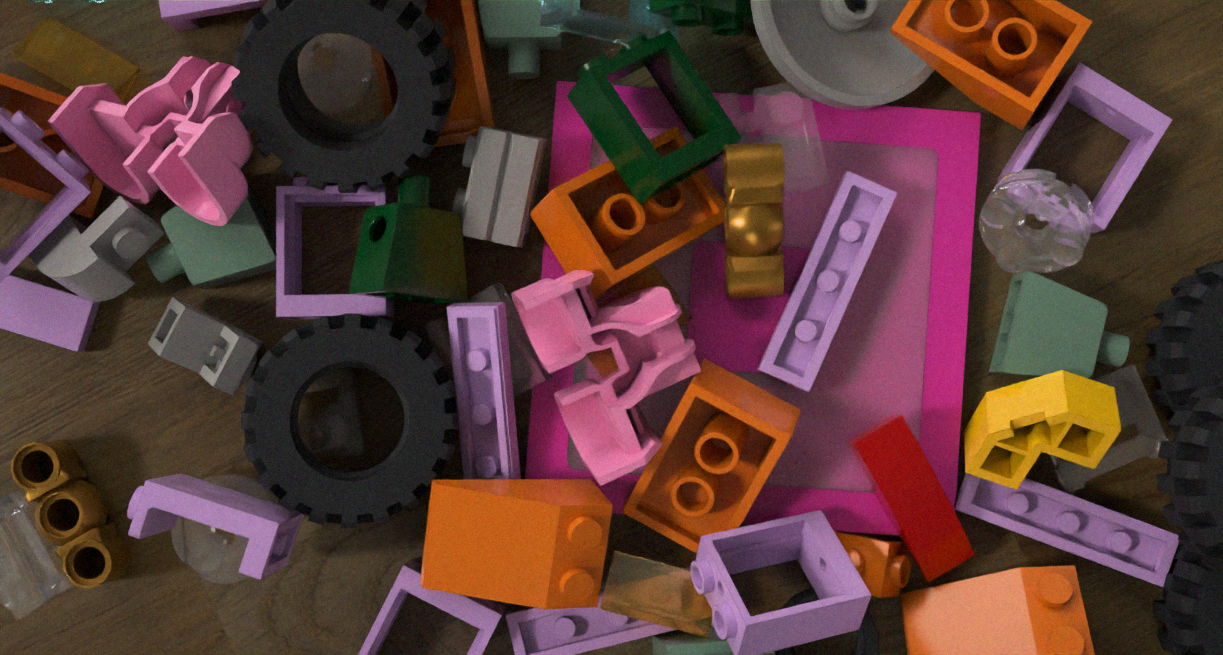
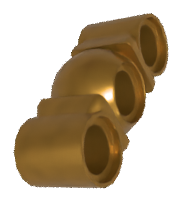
[723,142,785,299]
[11,441,130,589]

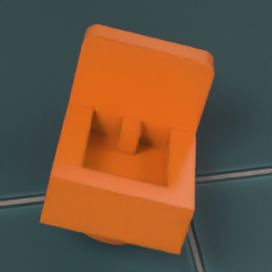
[834,531,911,598]

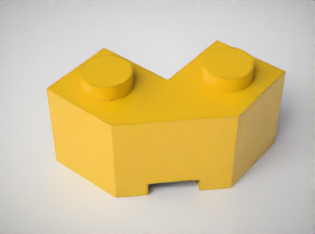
[964,370,1122,490]

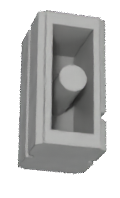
[452,126,548,248]

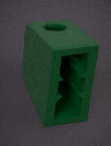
[349,175,468,305]

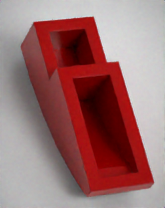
[846,414,975,583]

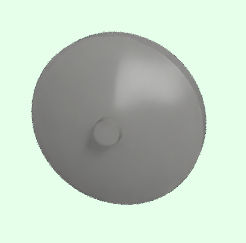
[751,0,935,110]

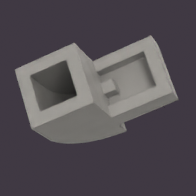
[29,196,165,302]
[148,297,263,395]

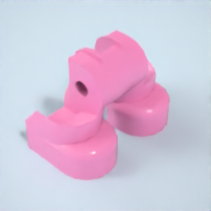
[47,56,254,226]
[511,270,701,486]

